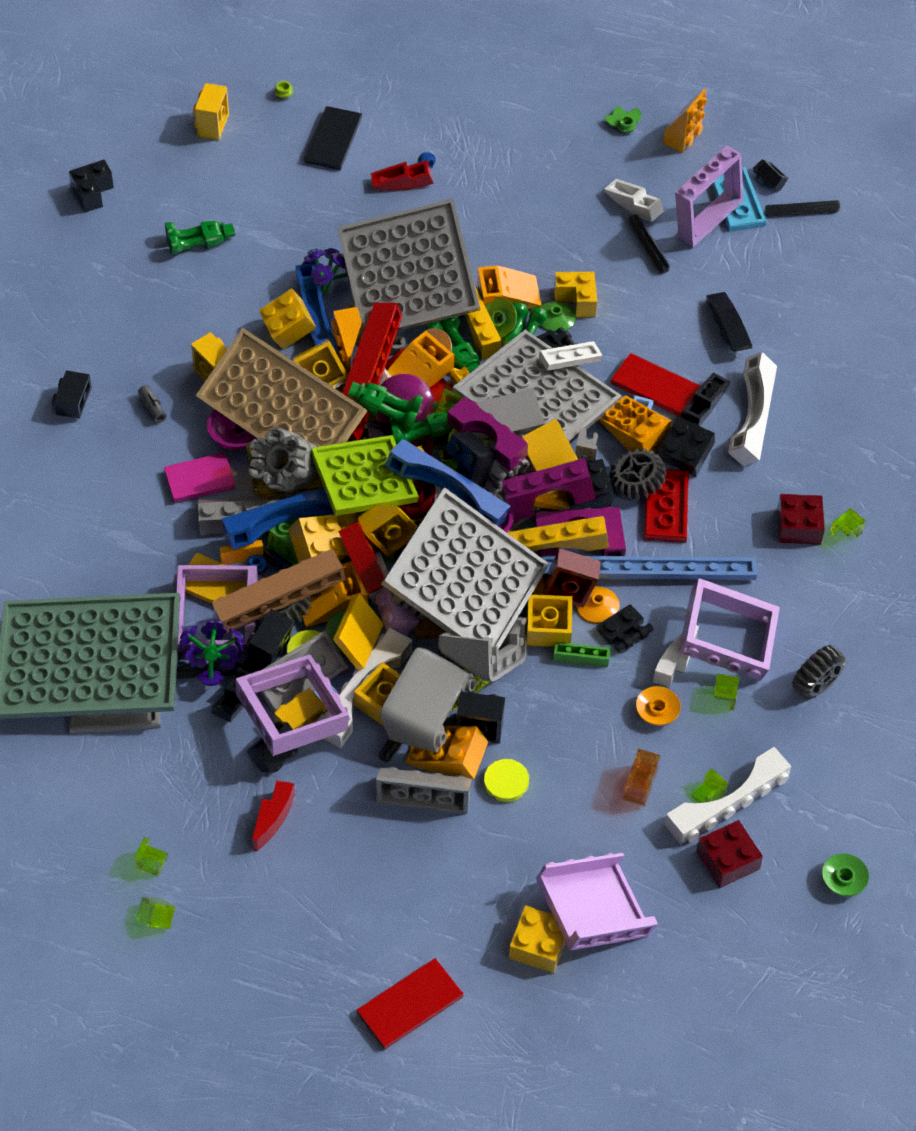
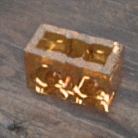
[623,748,660,806]

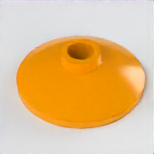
[576,586,619,624]
[636,686,681,726]

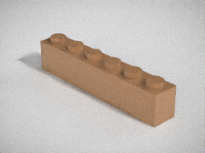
[212,549,346,633]

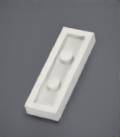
[539,341,603,371]

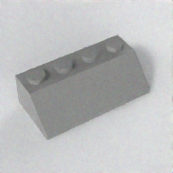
[198,494,284,535]
[376,767,472,814]

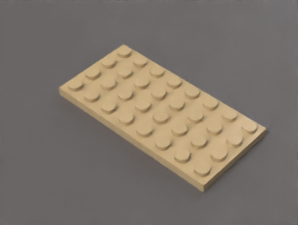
[196,328,367,481]

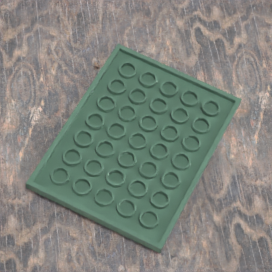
[0,593,180,719]

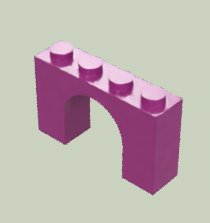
[502,458,596,521]
[534,507,626,558]

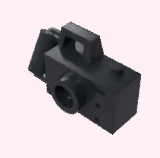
[752,159,789,191]

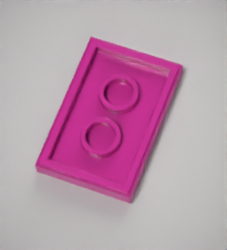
[164,452,236,503]

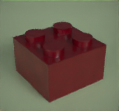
[777,494,825,545]
[543,548,600,608]
[696,820,763,888]

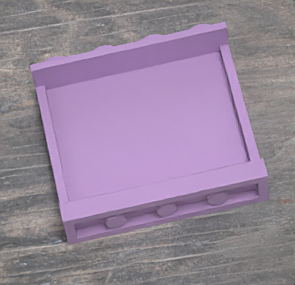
[536,853,658,951]

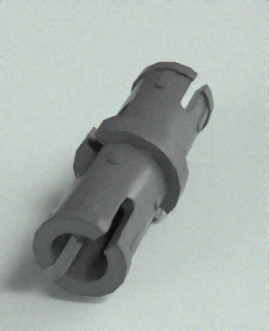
[138,385,167,423]

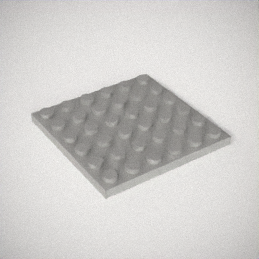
[337,198,481,336]
[451,330,622,444]
[381,488,549,650]

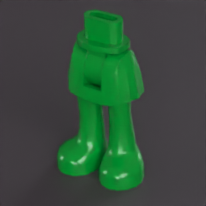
[165,221,235,255]
[503,302,548,347]
[425,316,480,373]
[347,382,424,431]
[390,412,453,445]

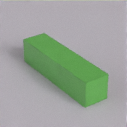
[553,642,610,667]

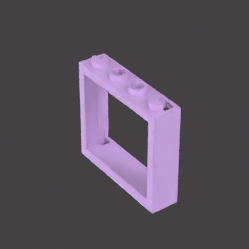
[675,145,743,248]
[174,565,258,654]
[679,578,780,681]
[236,654,350,756]

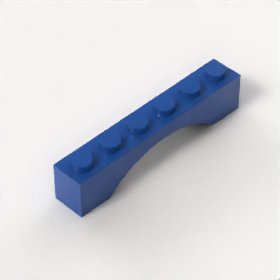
[295,263,339,357]
[385,439,510,527]
[221,487,339,550]

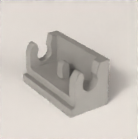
[575,428,598,461]

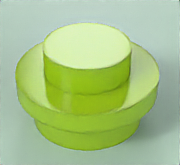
[274,81,293,98]

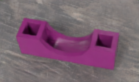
[447,397,528,471]

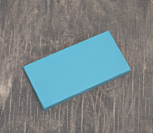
[711,167,767,232]

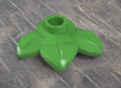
[605,106,641,133]

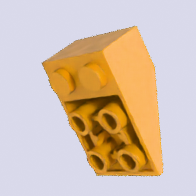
[663,89,707,153]
[477,265,542,309]
[331,307,362,374]
[387,331,454,388]
[598,395,671,453]
[302,562,368,627]
[405,726,488,779]

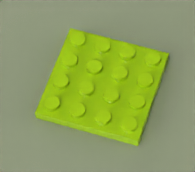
[311,435,419,516]

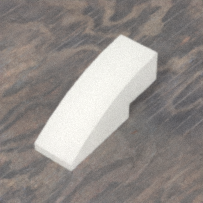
[604,179,664,222]
[653,625,699,688]

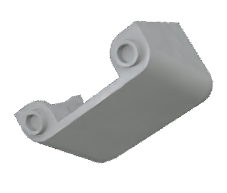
[438,617,527,682]
[380,647,476,753]

